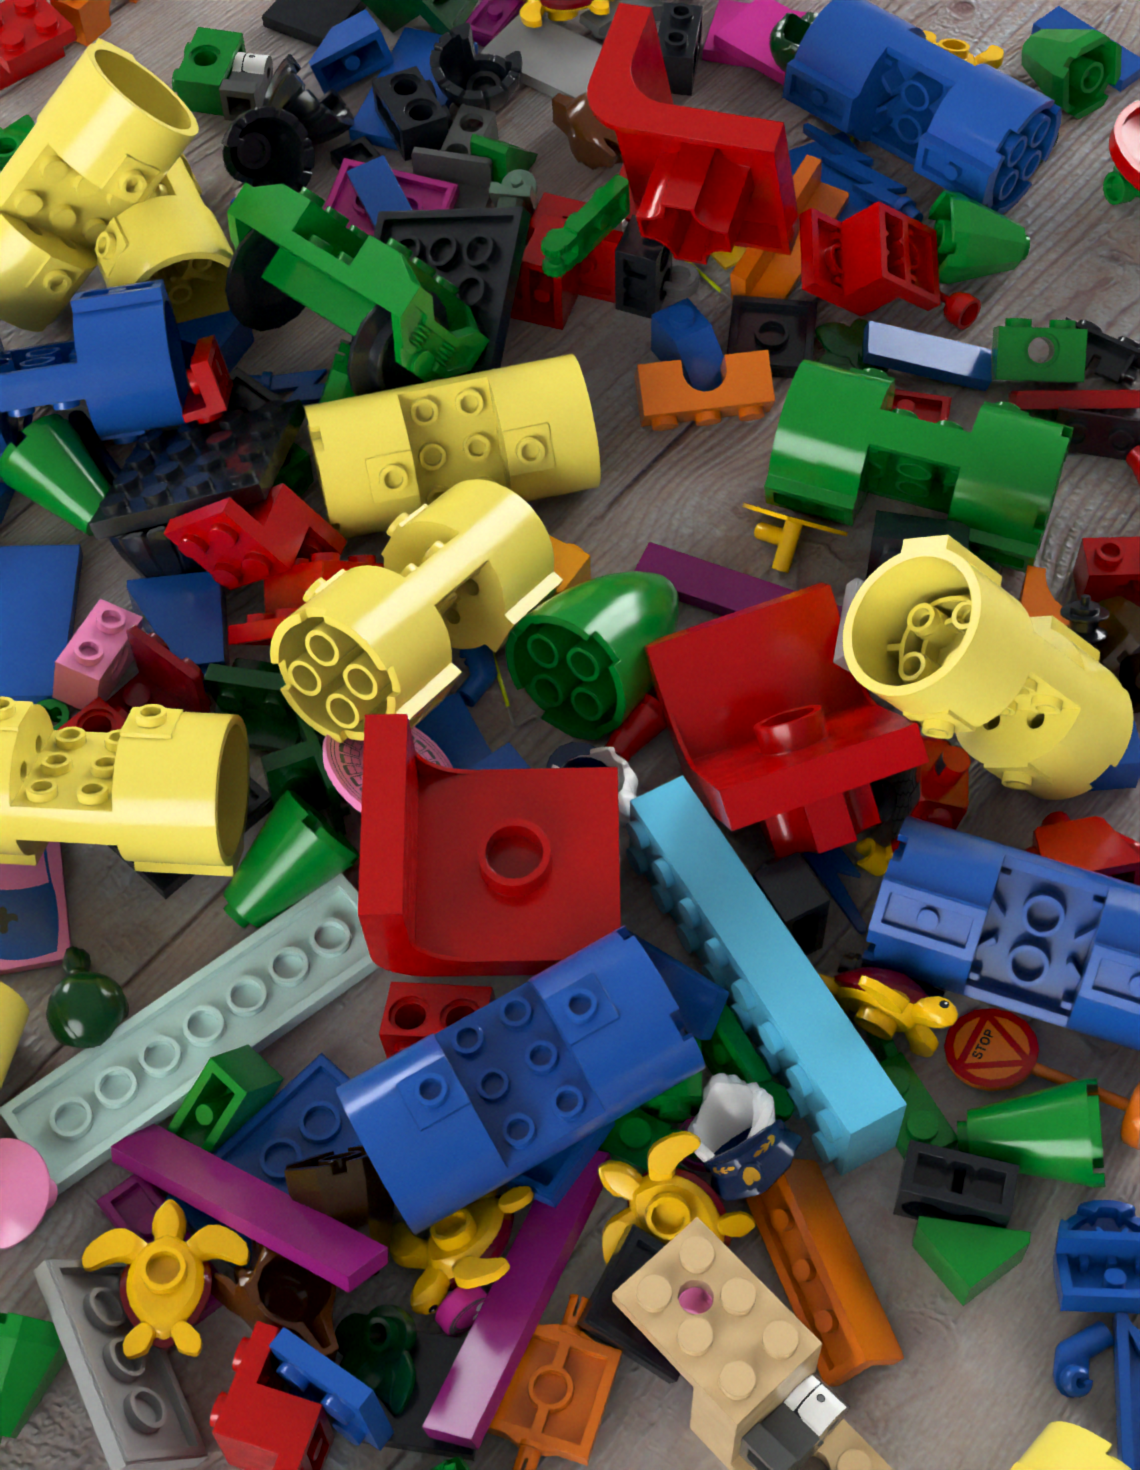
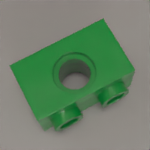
[172,27,246,116]
[991,318,1088,383]

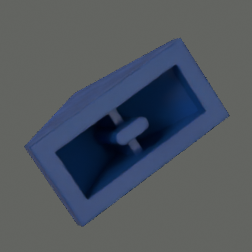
[177,310,254,373]

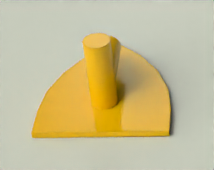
[742,502,848,573]

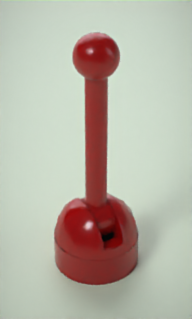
[940,291,981,330]

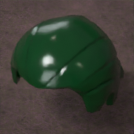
[769,12,818,72]
[46,946,129,1049]

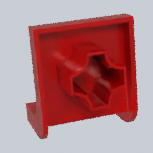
[587,3,800,265]
[644,582,929,858]
[358,714,621,977]

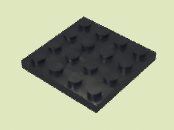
[351,207,532,379]
[89,399,306,540]

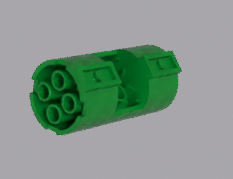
[764,359,1074,573]

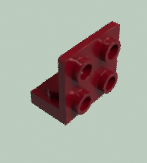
[106,625,212,714]

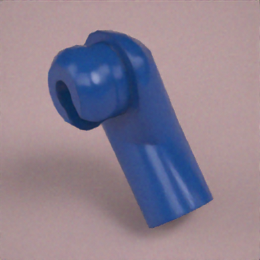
[455,644,498,707]

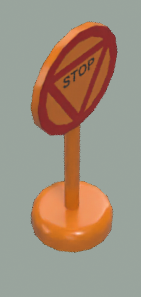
[944,1008,1140,1150]

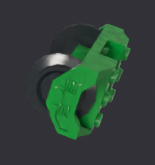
[225,182,490,396]

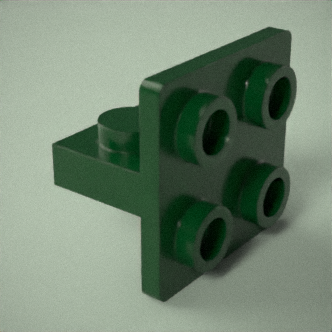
[203,658,301,752]
[260,712,351,835]

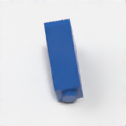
[127,571,230,693]

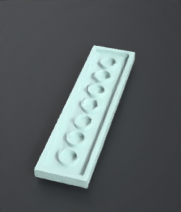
[0,873,379,1195]

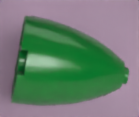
[506,571,679,740]

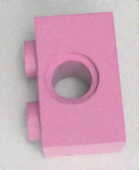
[52,599,143,710]

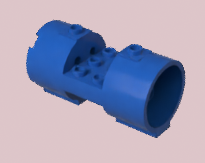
[782,0,1062,214]
[0,279,189,458]
[862,815,1140,1052]
[336,925,705,1235]

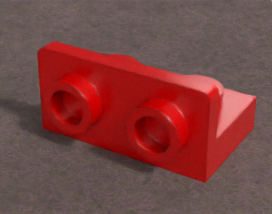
[182,335,233,424]

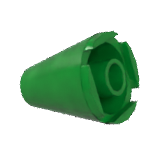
[0,413,110,536]
[223,789,360,929]
[957,1078,1106,1188]

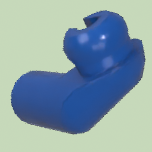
[1052,1320,1114,1398]

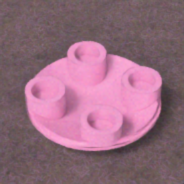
[0,1138,58,1249]

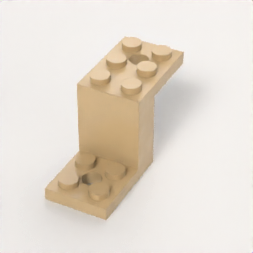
[612,1217,893,1470]

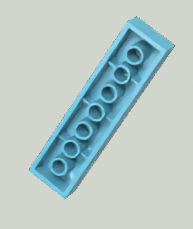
[626,775,907,1176]

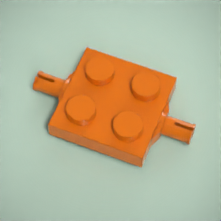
[486,1294,622,1470]

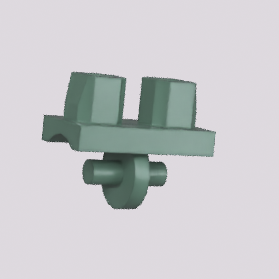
[489,169,538,245]

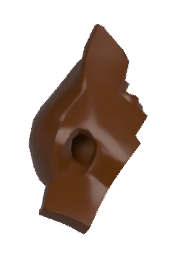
[552,92,623,170]
[211,1239,339,1363]

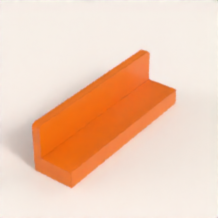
[730,154,849,299]
[745,1159,904,1387]

